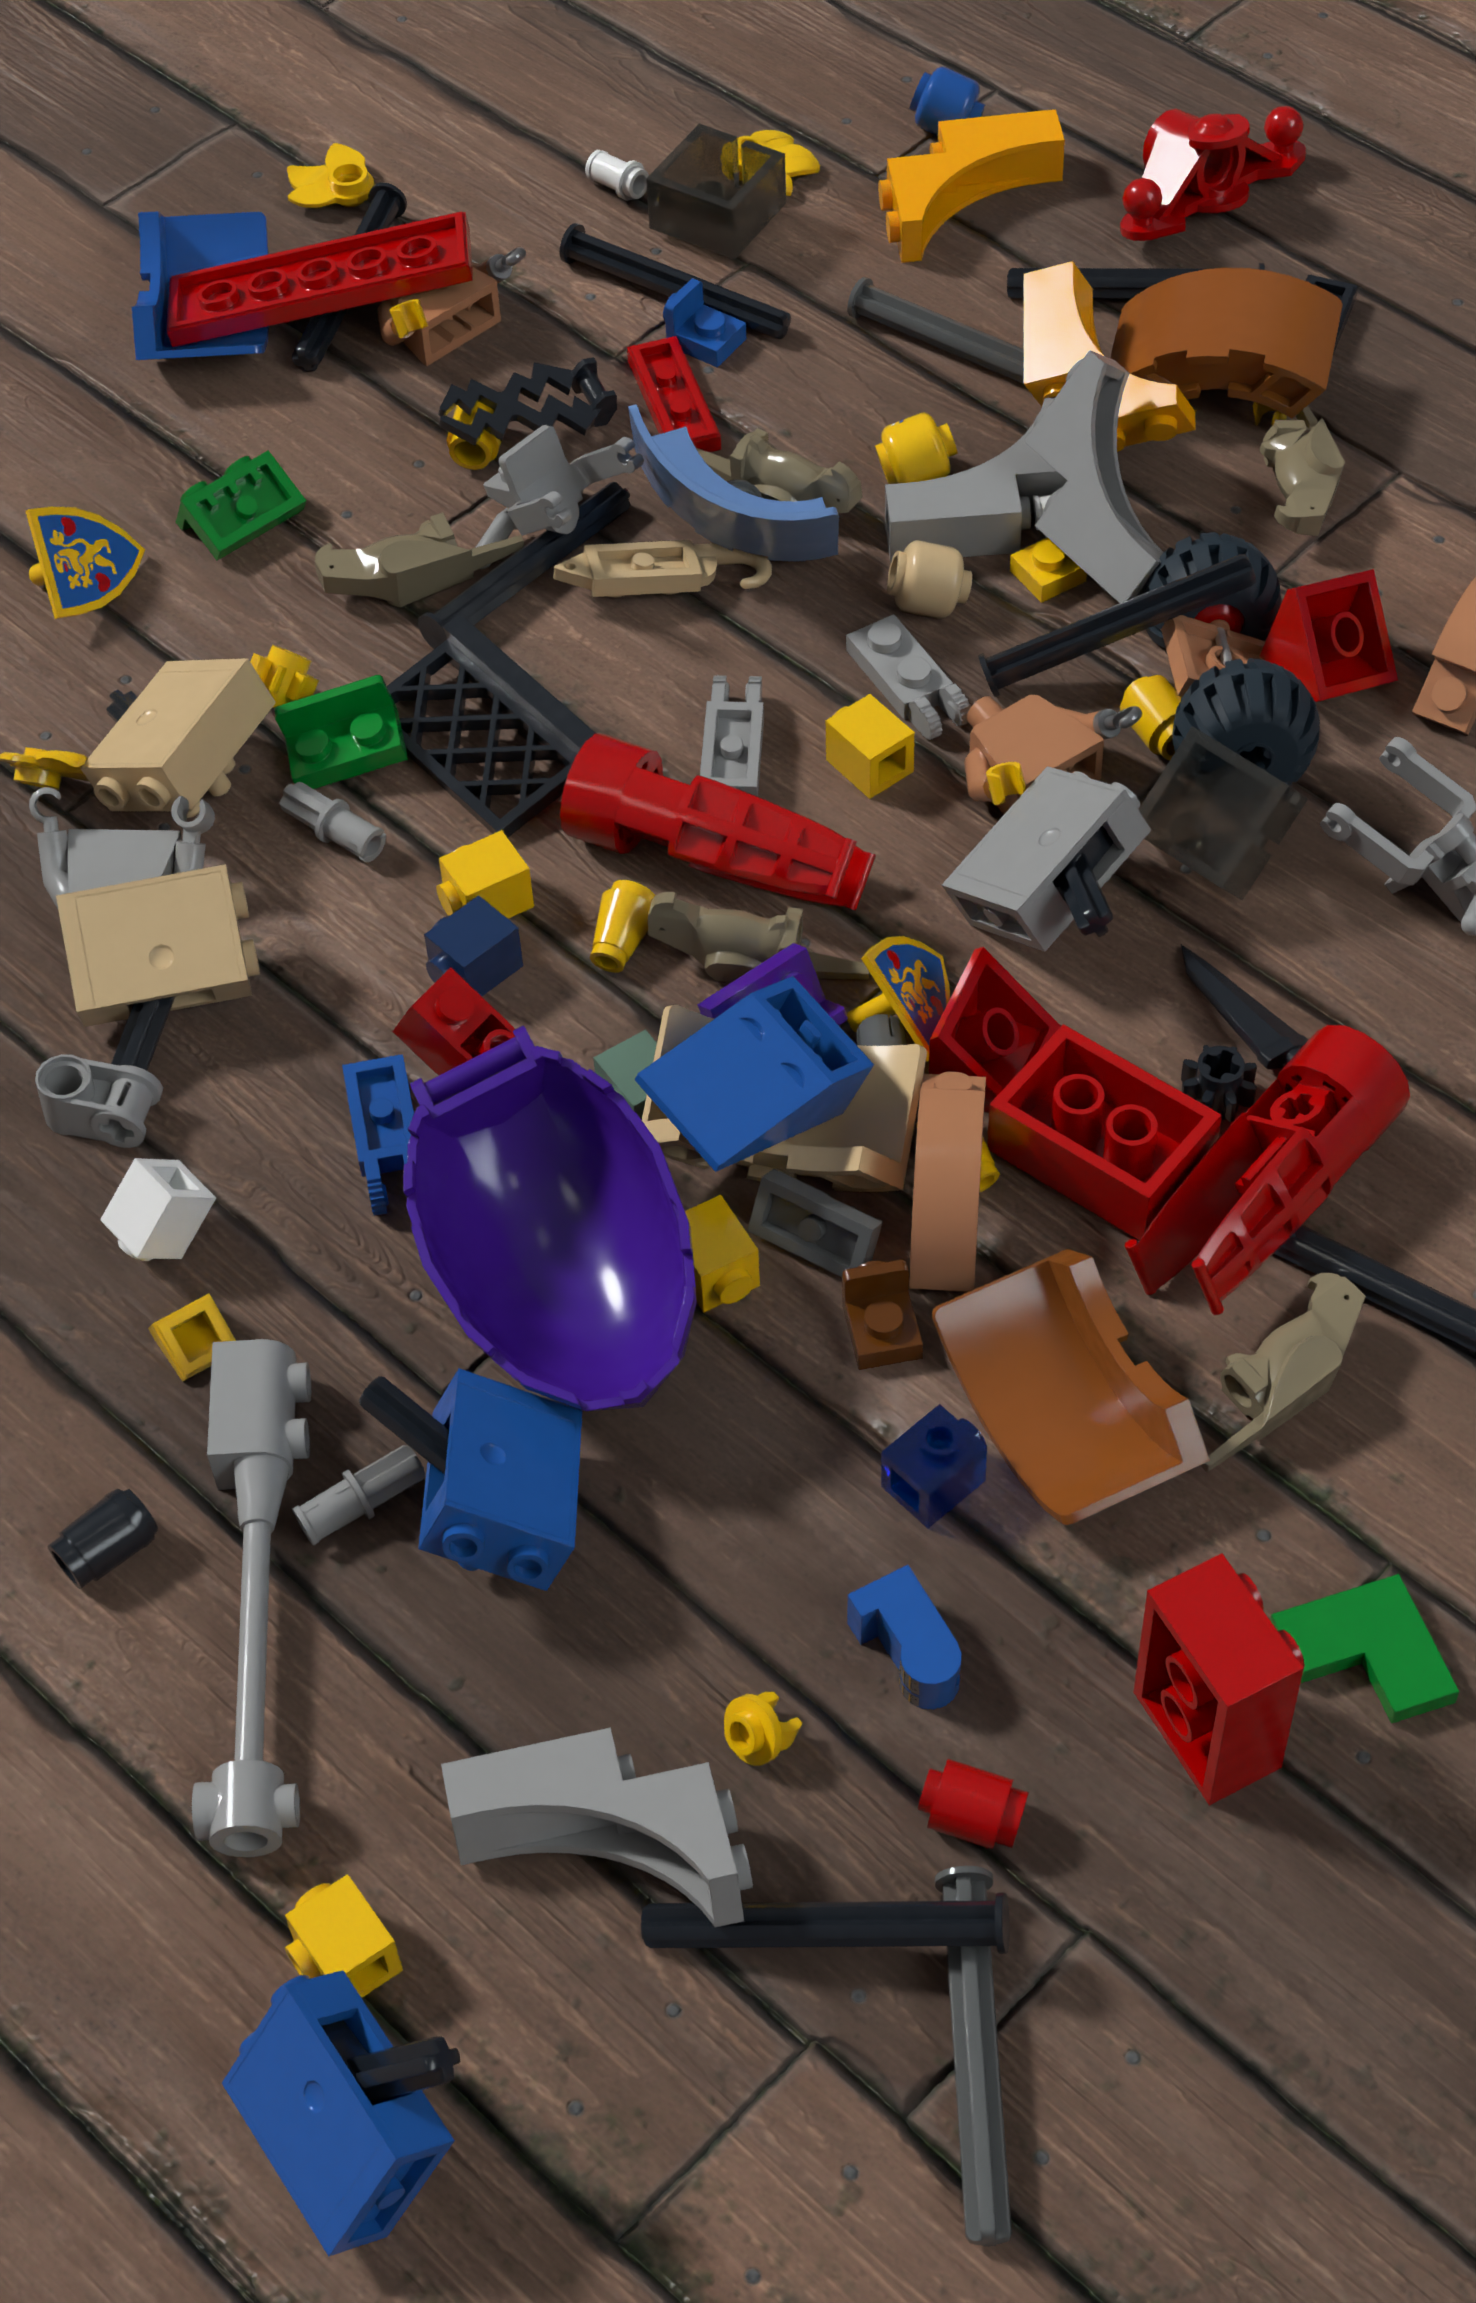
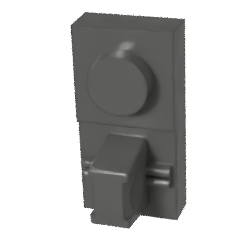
[747,1169,883,1277]

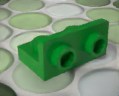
[176,450,307,561]
[274,675,408,789]

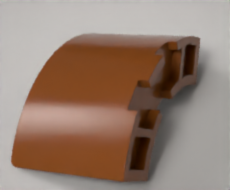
[1110,268,1343,418]
[932,1249,1210,1525]

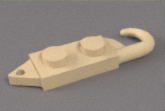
[553,540,772,598]

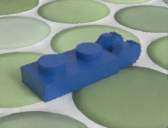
[342,1054,414,1216]

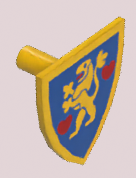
[25,506,145,619]
[847,936,950,1062]

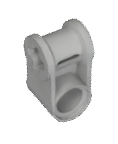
[35,1054,163,1148]

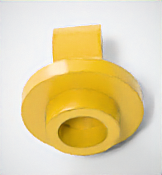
[724,1692,803,1766]

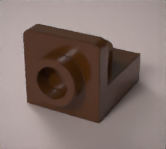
[842,1260,923,1370]

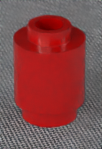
[917,1759,1029,1850]

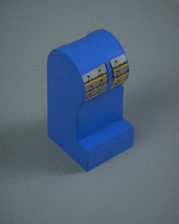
[847,1565,962,1710]

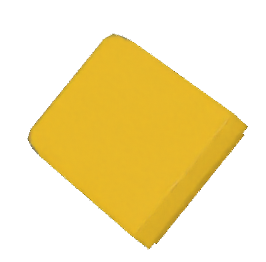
[148,1293,236,1382]

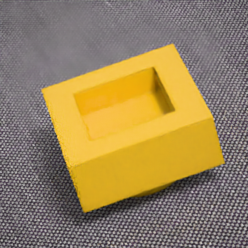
[1010,537,1087,603]

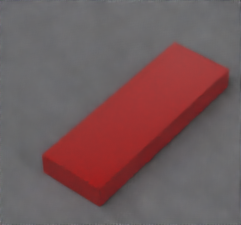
[627,336,722,452]

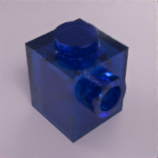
[881,1404,987,1529]

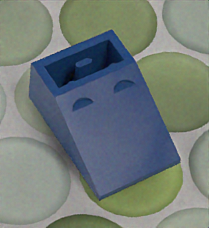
[634,976,874,1172]

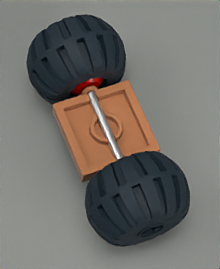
[1142,532,1320,803]

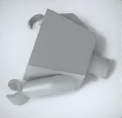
[29,787,215,909]

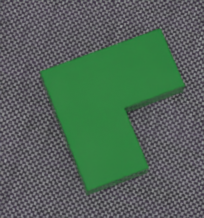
[1270,1574,1459,1724]

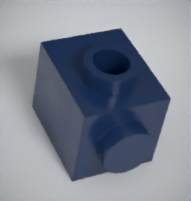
[424,895,523,996]

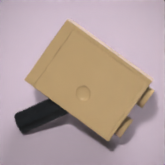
[80,658,276,818]
[56,864,260,1086]

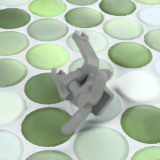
[475,425,644,569]
[1320,737,1476,936]

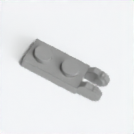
[846,614,971,740]
[700,675,764,797]

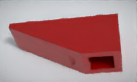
[392,967,515,1075]

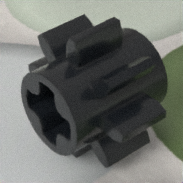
[1181,1045,1257,1122]

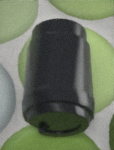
[47,1489,158,1589]

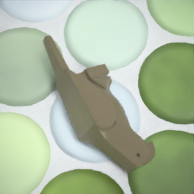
[1259,406,1345,536]
[696,428,863,513]
[315,512,524,607]
[648,892,870,982]
[1201,1273,1366,1472]

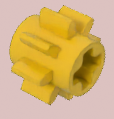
[250,645,319,708]

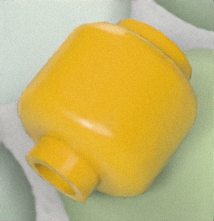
[875,412,958,484]

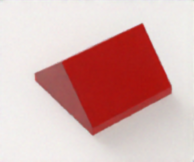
[1260,569,1398,702]
[929,947,1061,1113]

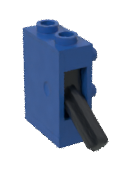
[359,1368,583,1591]
[222,1970,461,2257]

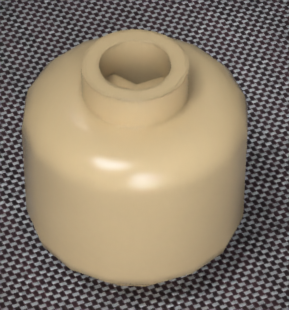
[887,540,972,619]

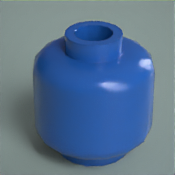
[909,67,986,136]

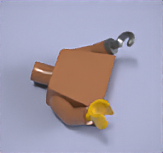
[377,247,526,366]
[964,695,1142,815]

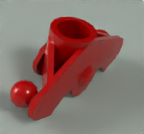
[1120,106,1306,241]

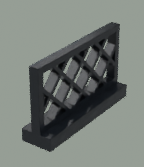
[387,614,595,838]

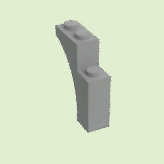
[1024,350,1164,603]
[885,398,1067,563]
[441,1727,753,1928]

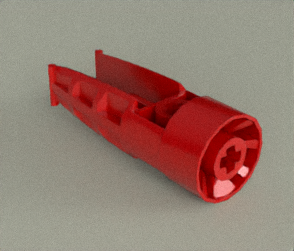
[560,733,876,911]
[1125,1025,1410,1315]

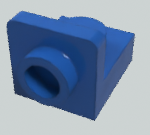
[663,278,747,368]

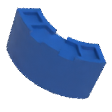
[132,211,269,360]

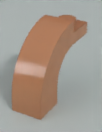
[1412,577,1476,735]
[909,1072,986,1292]

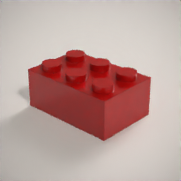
[987,1024,1222,1240]
[1133,1553,1304,1806]

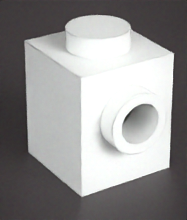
[100,1158,216,1261]

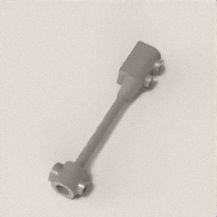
[192,1339,311,1857]

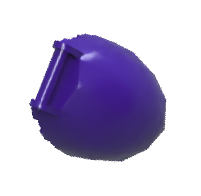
[403,1025,697,1411]

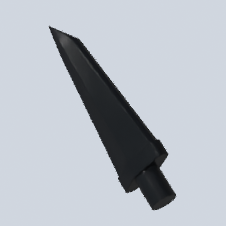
[1181,944,1308,1070]

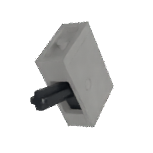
[942,766,1151,952]

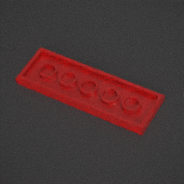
[167,211,473,347]

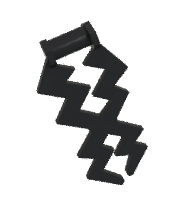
[438,357,617,446]

